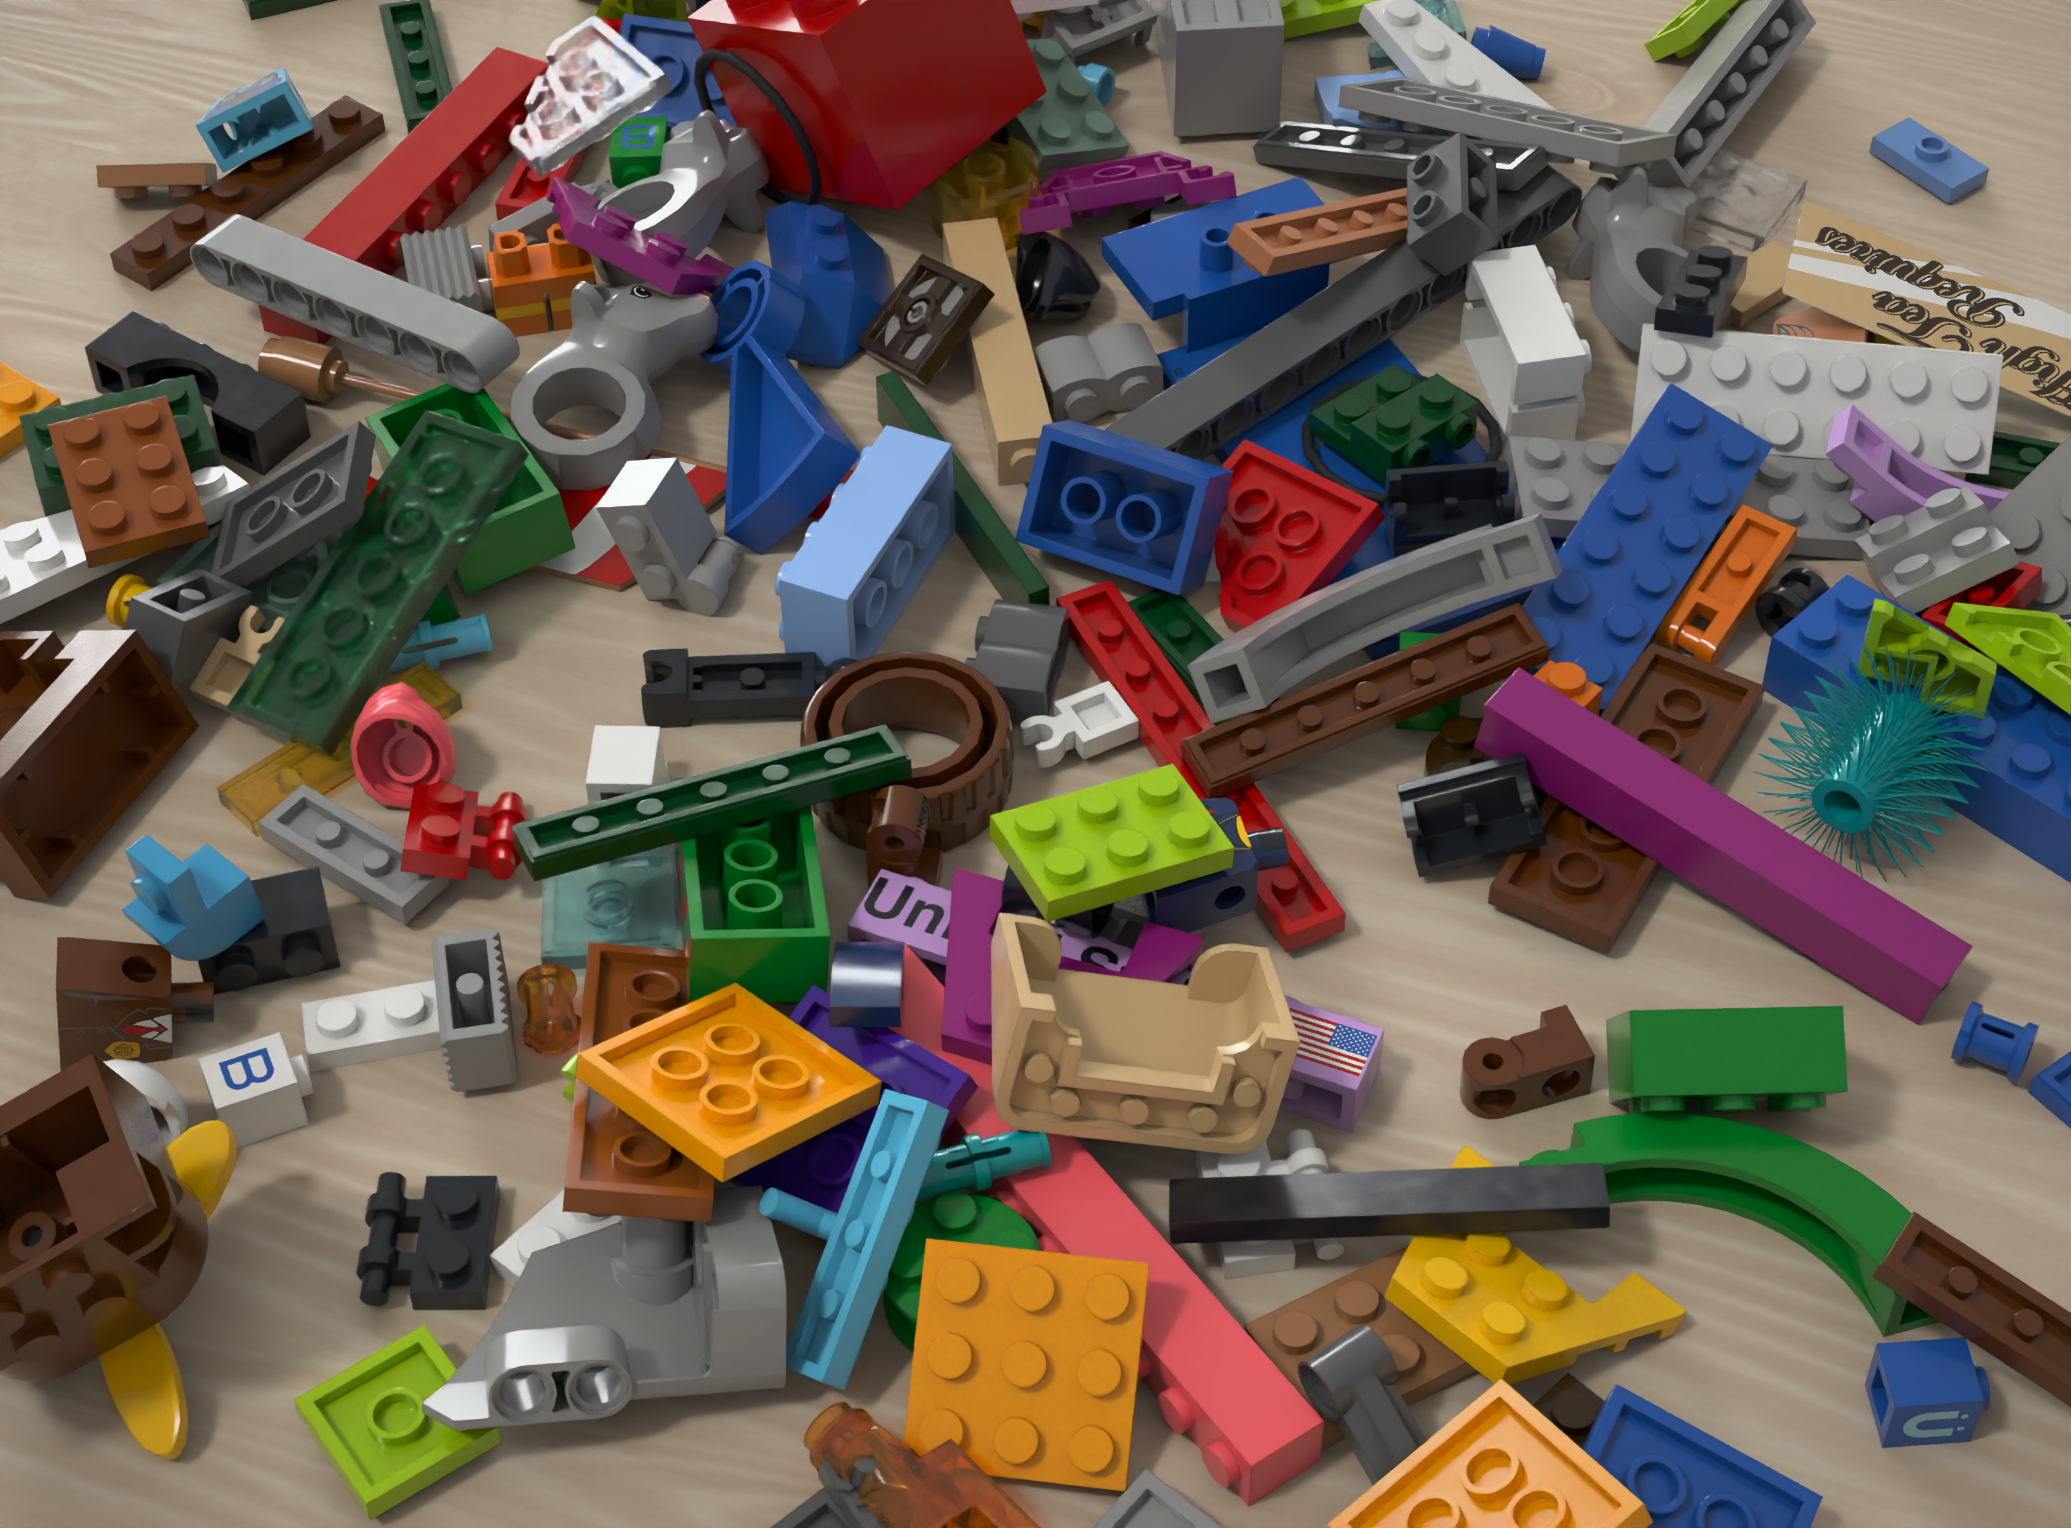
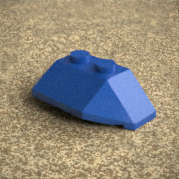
[764,201,892,369]

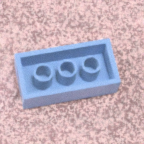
[775,425,955,670]

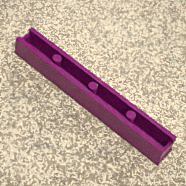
[1474,667,1973,1025]

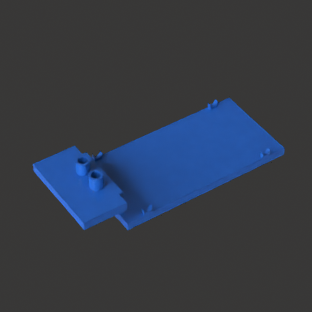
[1102,176,1564,662]

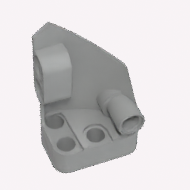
[422,1185,787,1430]

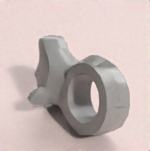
[590,110,770,286]
[1567,167,1731,353]
[511,281,719,491]

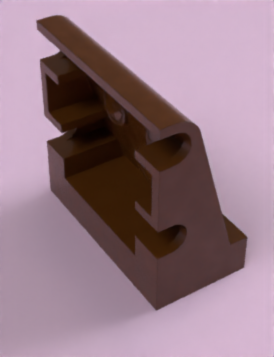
[0,630,199,899]

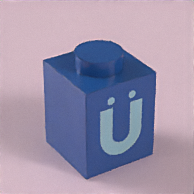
[1865,1337,1990,1448]

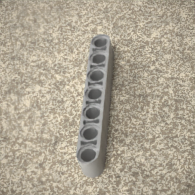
[190,214,520,394]

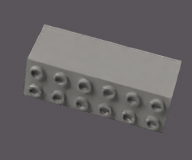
[1150,0,1284,138]

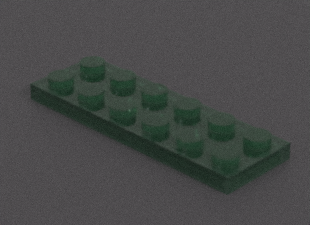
[226,410,529,758]

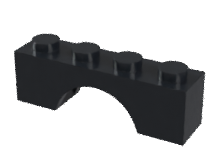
[85,311,311,476]

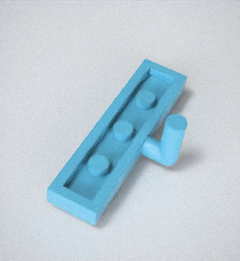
[759,1089,949,1390]

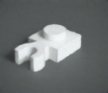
[1020,681,1139,768]

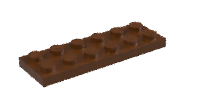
[1488,642,1765,954]

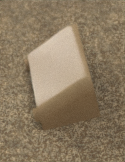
[991,912,1300,1154]

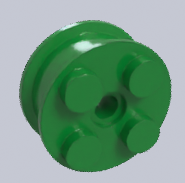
[883,1191,1040,1353]

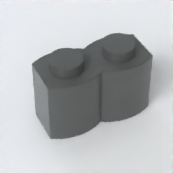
[965,599,1070,721]

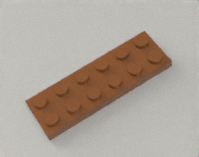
[562,942,714,1222]

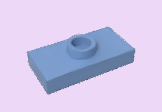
[1869,117,1989,204]

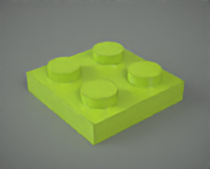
[293,1325,502,1520]

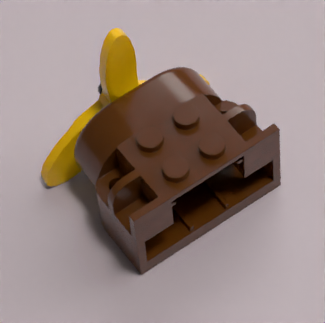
[0,1054,237,1460]

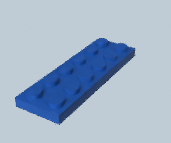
[1522,382,1773,717]

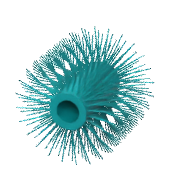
[1754,643,1995,882]

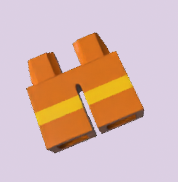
[486,223,597,337]

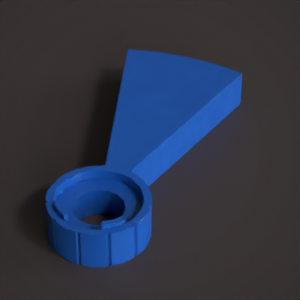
[699,261,861,555]

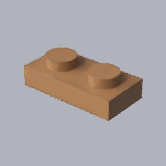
[96,163,217,199]

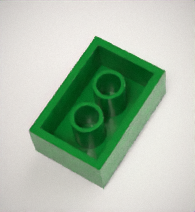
[1606,1006,1848,1114]

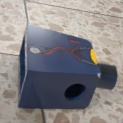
[1141,798,1289,933]

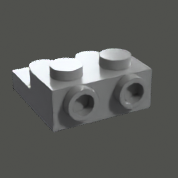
[1855,486,2020,614]

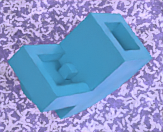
[122,834,266,961]

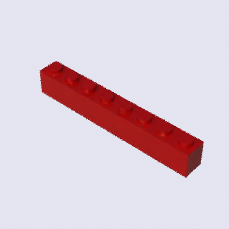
[258,47,556,344]

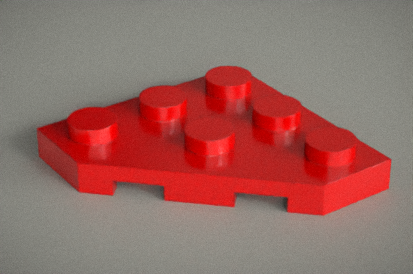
[1214,439,1385,632]

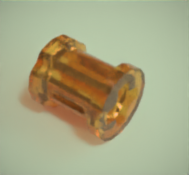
[516,963,581,1055]

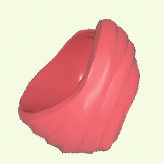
[351,682,457,809]

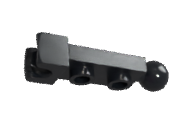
[641,648,858,728]

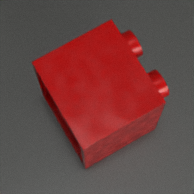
[687,0,1047,210]

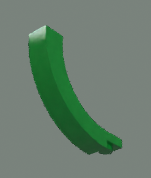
[1519,1113,1940,1337]

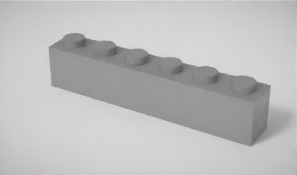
[1614,0,1816,189]

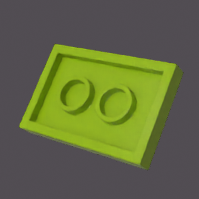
[989,764,1234,922]

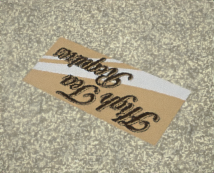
[1782,200,2071,417]

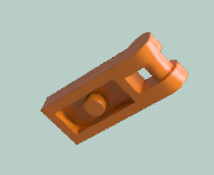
[1656,504,1797,666]

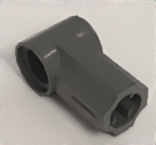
[1298,1324,1427,1485]

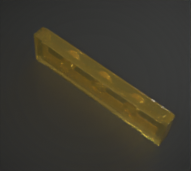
[217,661,463,837]

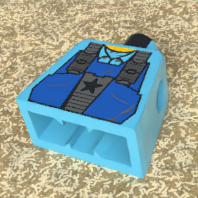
[195,68,314,173]

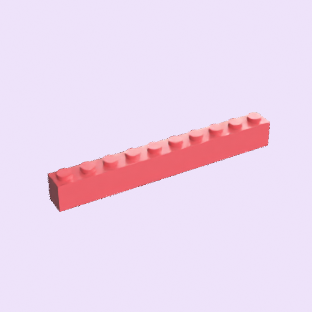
[888,944,1324,1506]

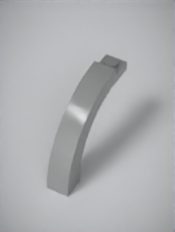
[1187,513,1563,724]

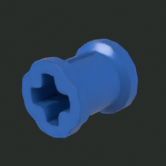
[1951,1001,2039,1083]

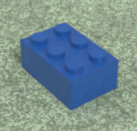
[1015,419,1233,595]

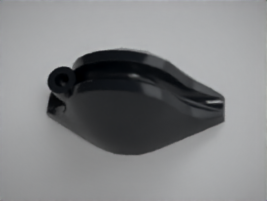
[1016,231,1101,320]

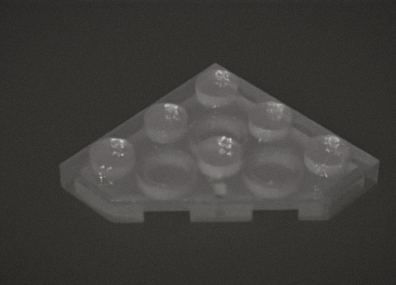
[509,15,673,177]

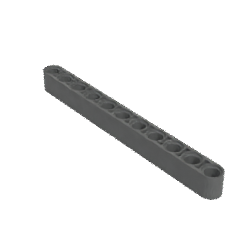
[1105,164,1582,461]

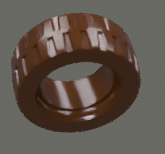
[800,651,1014,852]

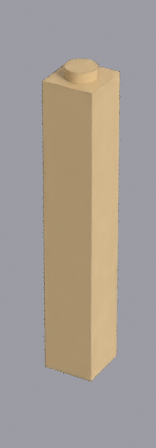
[942,217,1052,486]

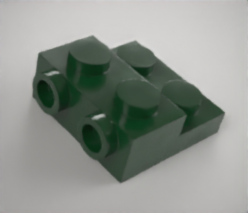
[1309,363,1478,485]

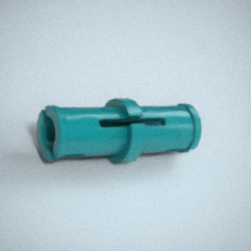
[915,1129,1052,1203]

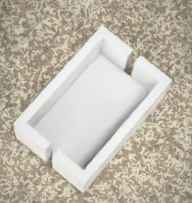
[1460,245,1592,445]

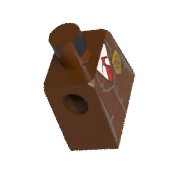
[56,937,214,1071]

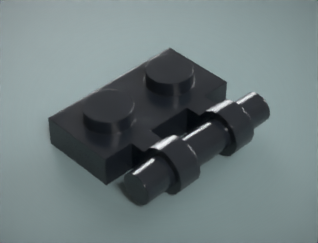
[356,1172,500,1310]

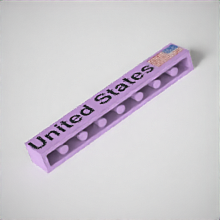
[847,869,1384,1133]

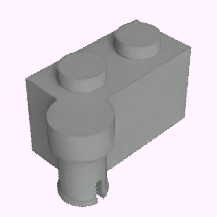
[596,458,744,616]

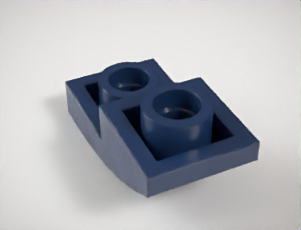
[829,942,905,1028]

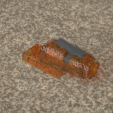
[803,1402,1041,1528]

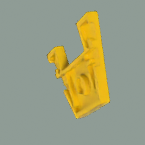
[1384,1145,1687,1385]

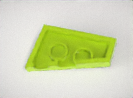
[1944,602,2071,715]

